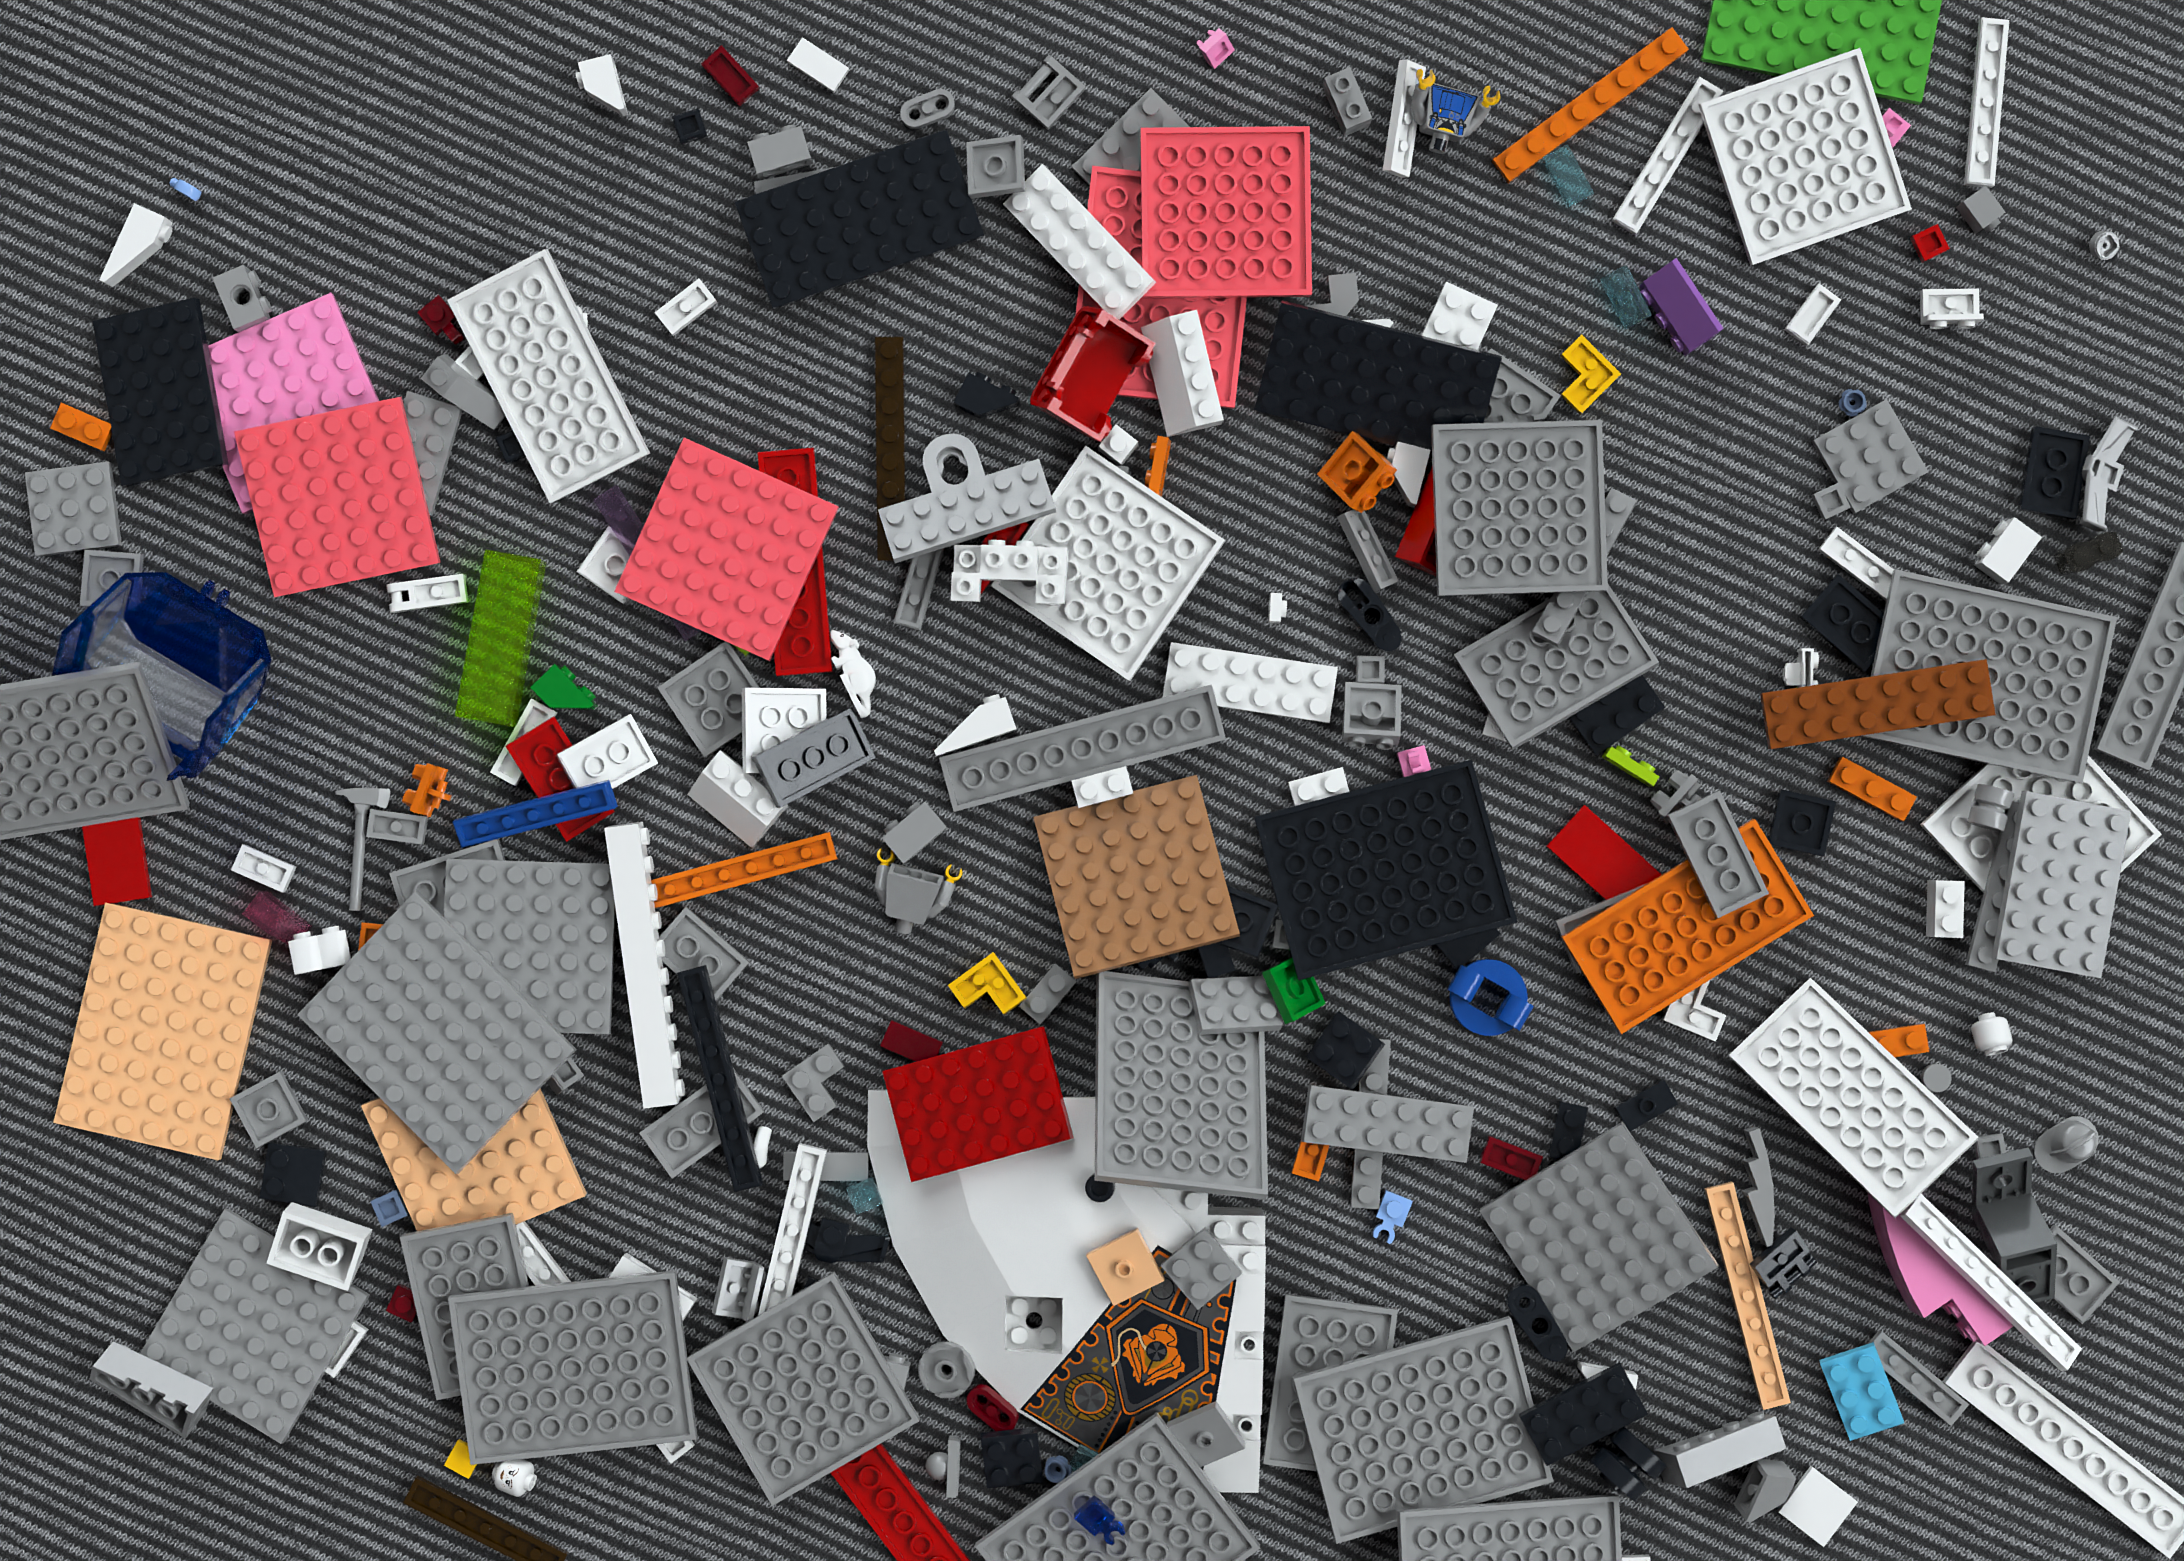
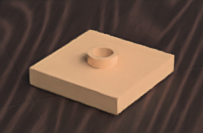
[1086,1228,1165,1306]

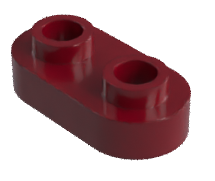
[967,1384,1019,1431]

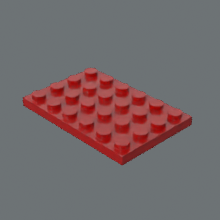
[882,1026,1074,1182]

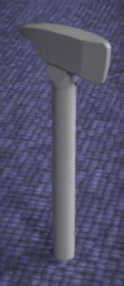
[335,788,391,911]

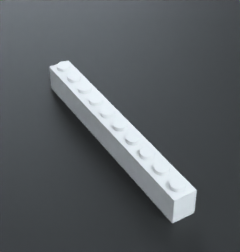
[604,822,685,1108]

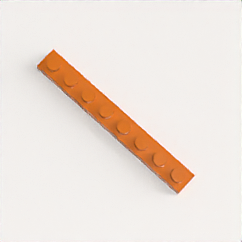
[1492,27,1689,184]
[651,832,838,908]

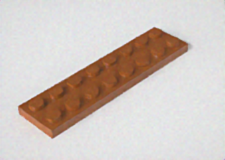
[1760,659,1996,749]

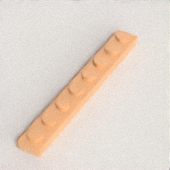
[1704,1182,1791,1410]

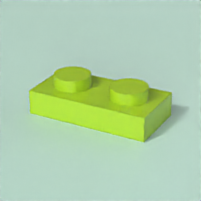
[1602,745,1660,787]

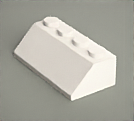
[1141,310,1224,437]

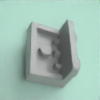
[712,1257,765,1322]

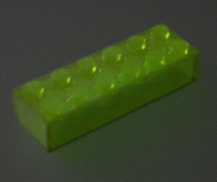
[455,550,546,727]

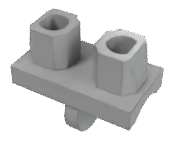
[1650,770,1701,824]

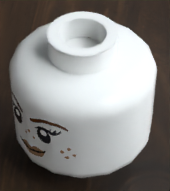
[492,1459,537,1497]

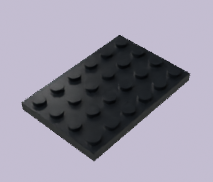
[92,297,228,487]

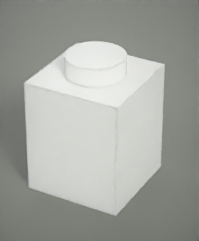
[1098,425,1138,466]

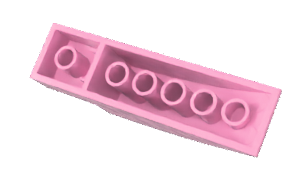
[1868,1193,2013,1346]

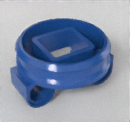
[1447,959,1534,1036]

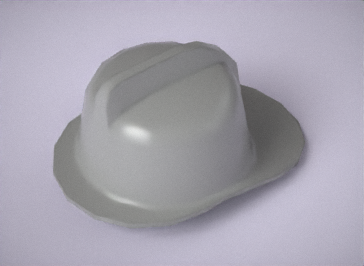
[2034,1116,2099,1173]

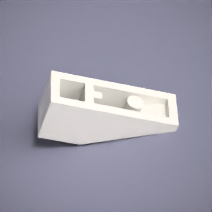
[99,203,173,287]
[934,694,1017,757]

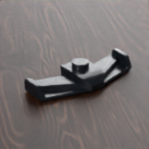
[775,1206,891,1264]

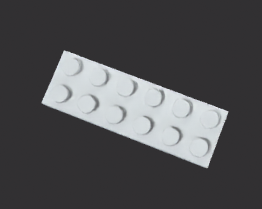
[1003,164,1156,320]
[1163,642,1338,723]

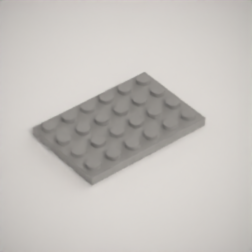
[1454,584,1659,750]
[1992,791,2131,978]
[400,1213,529,1400]
[1263,1294,1398,1471]

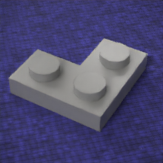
[782,1043,845,1122]

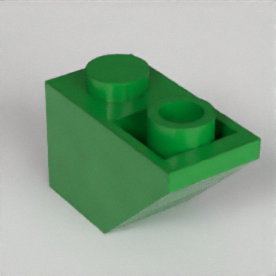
[530,664,598,710]

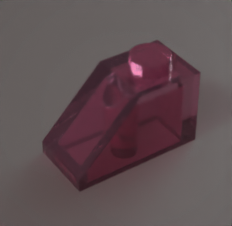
[242,891,312,945]

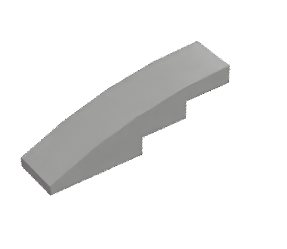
[1742,1126,1775,1247]

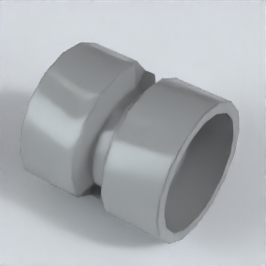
[1967,784,2014,832]

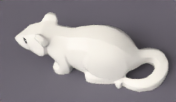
[830,630,876,718]

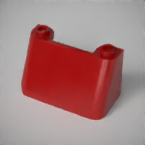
[1030,306,1156,442]

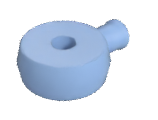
[170,178,202,201]

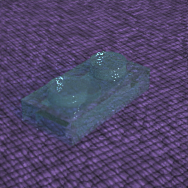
[1600,265,1652,329]

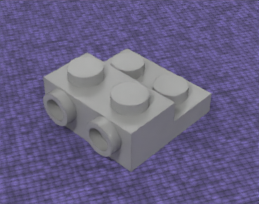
[1342,682,1402,750]

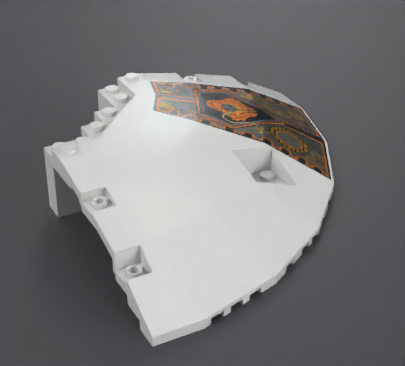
[867,1090,1266,1493]

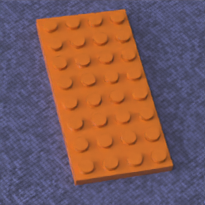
[1561,819,1814,1034]

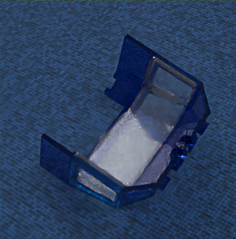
[52,572,272,781]

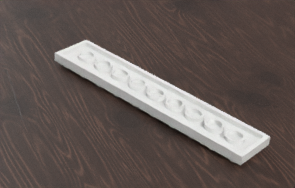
[1942,1341,2184,1559]

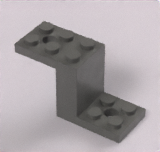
[1972,1147,2057,1303]

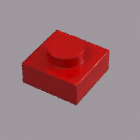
[1910,224,1950,263]

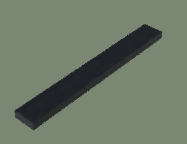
[677,965,763,1192]

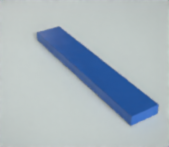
[452,780,618,848]

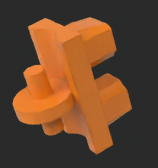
[402,763,452,817]

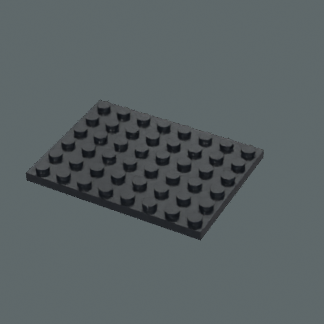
[1254,759,1518,981]

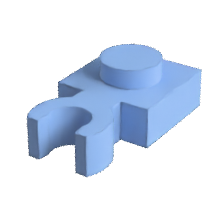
[1372,1190,1413,1244]

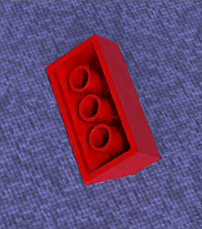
[1395,466,1436,576]

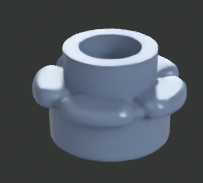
[1839,389,1867,417]
[1045,1455,1072,1483]

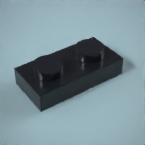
[1548,1101,1588,1159]

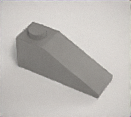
[420,354,505,430]

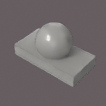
[925,1435,961,1498]

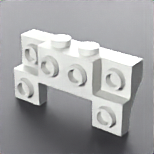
[951,540,1068,605]

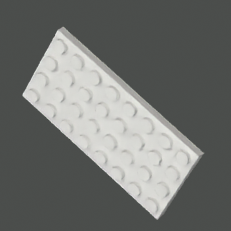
[447,249,650,503]
[1729,978,1978,1218]

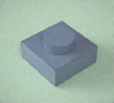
[370,1189,410,1227]

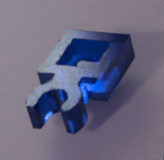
[1074,1495,1125,1545]

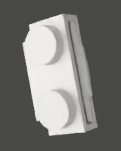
[1783,648,1819,688]

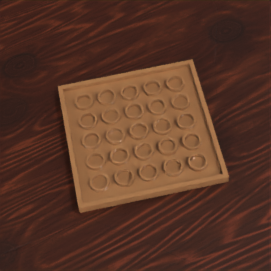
[1033,775,1240,979]

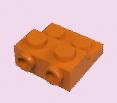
[1317,431,1397,513]

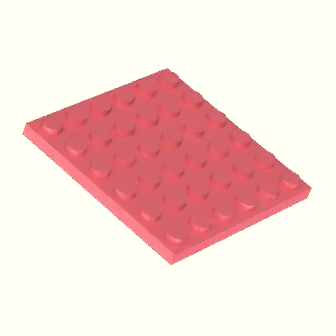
[1140,126,1312,298]
[234,397,440,597]
[614,438,839,661]

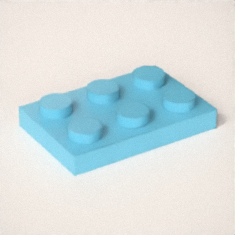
[1819,1342,1904,1441]

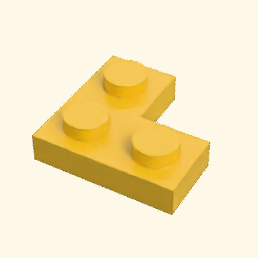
[1560,334,1621,415]
[948,952,1027,1015]

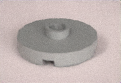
[918,1342,975,1398]

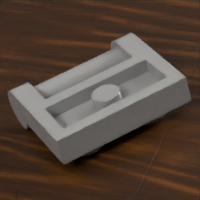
[1011,55,1086,130]

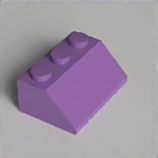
[1639,258,1724,356]

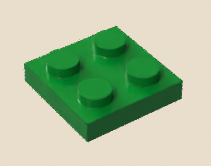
[1262,957,1326,1025]

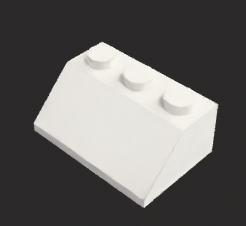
[687,750,788,848]
[266,1202,372,1291]

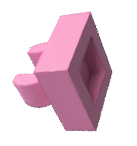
[1197,29,1234,69]
[1882,108,1911,148]
[1396,745,1431,777]

